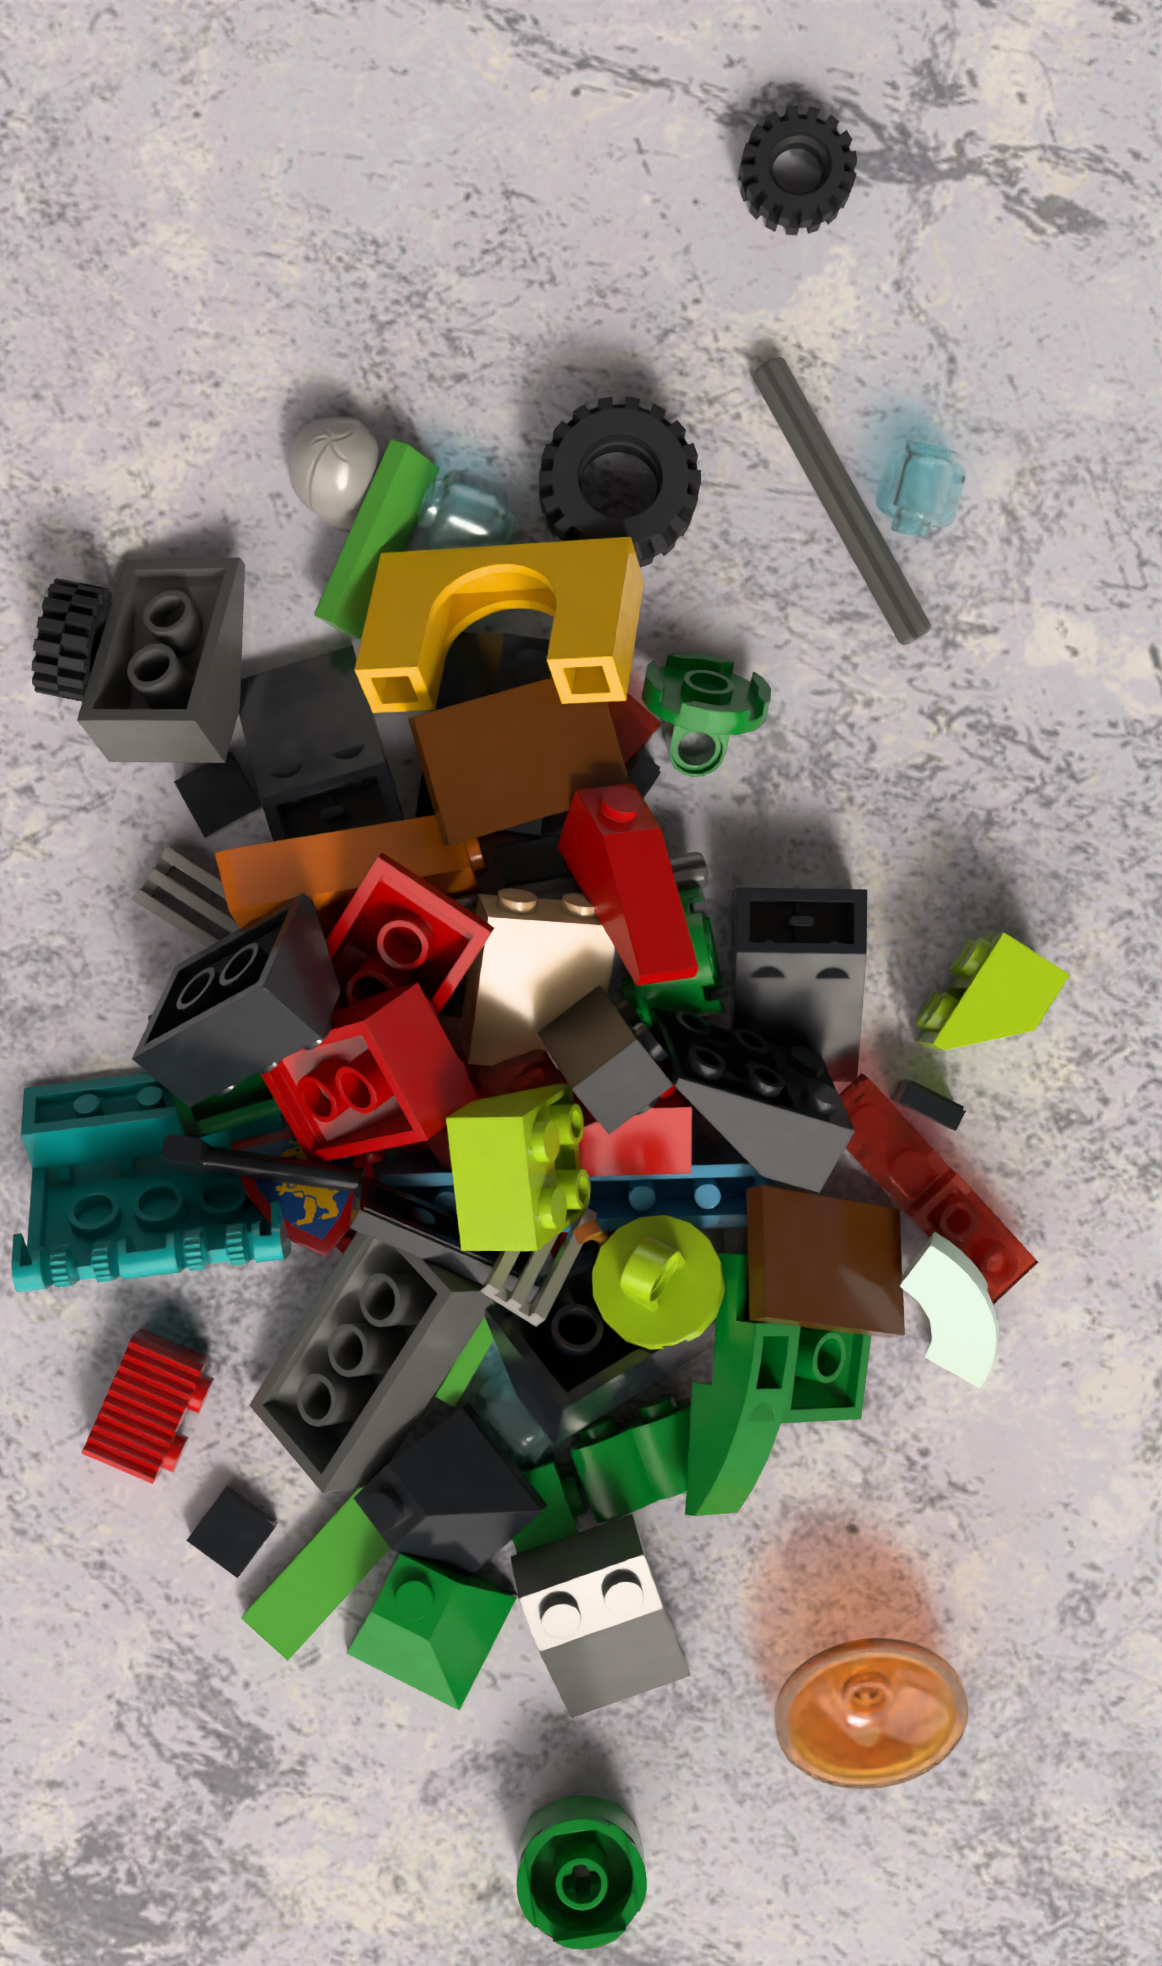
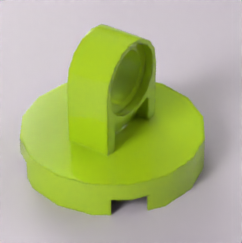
[592,1215,725,1350]

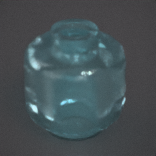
[875,440,967,538]
[417,469,517,549]
[475,1371,559,1466]

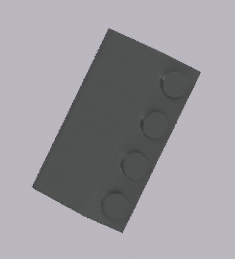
[249,1232,495,1493]

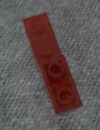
[839,1073,1038,1305]

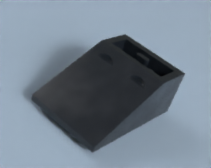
[239,645,406,842]
[730,888,868,1082]
[649,1007,855,1193]

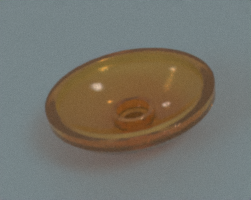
[774,1637,968,1789]

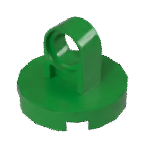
[641,653,771,777]

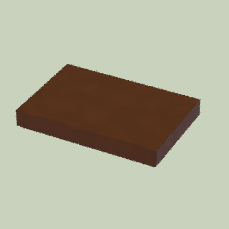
[408,677,630,846]
[746,1185,905,1338]

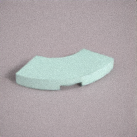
[900,1232,1000,1388]

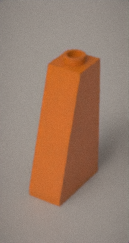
[215,815,486,941]

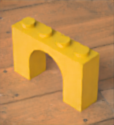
[354,537,644,713]

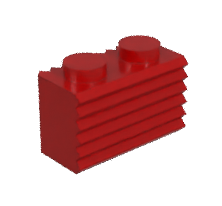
[81,1328,214,1484]

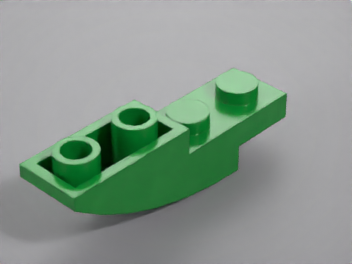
[685,1253,798,1516]

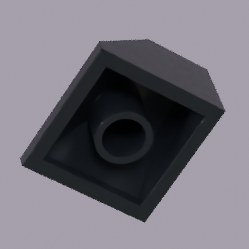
[353,1403,548,1578]

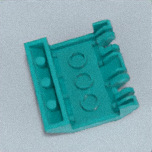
[11,1073,292,1293]

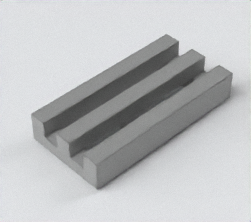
[132,846,239,948]
[480,1207,598,1327]

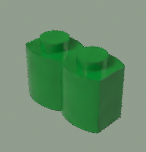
[570,1394,691,1523]

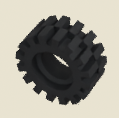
[738,106,857,235]
[31,578,113,702]

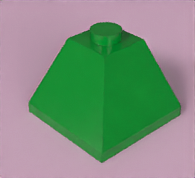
[781,1326,871,1423]
[346,1552,517,1711]

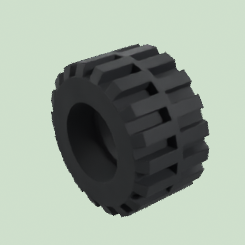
[539,396,701,568]

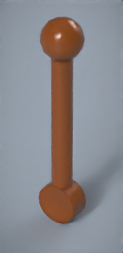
[573,1219,615,1248]

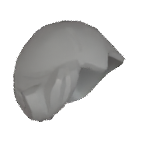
[289,415,384,532]

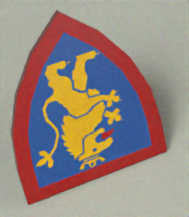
[230,1128,367,1257]

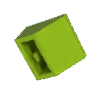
[915,932,1070,1051]
[446,1084,591,1251]

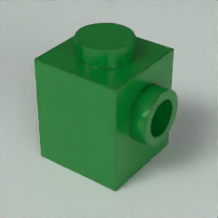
[512,1451,587,1554]

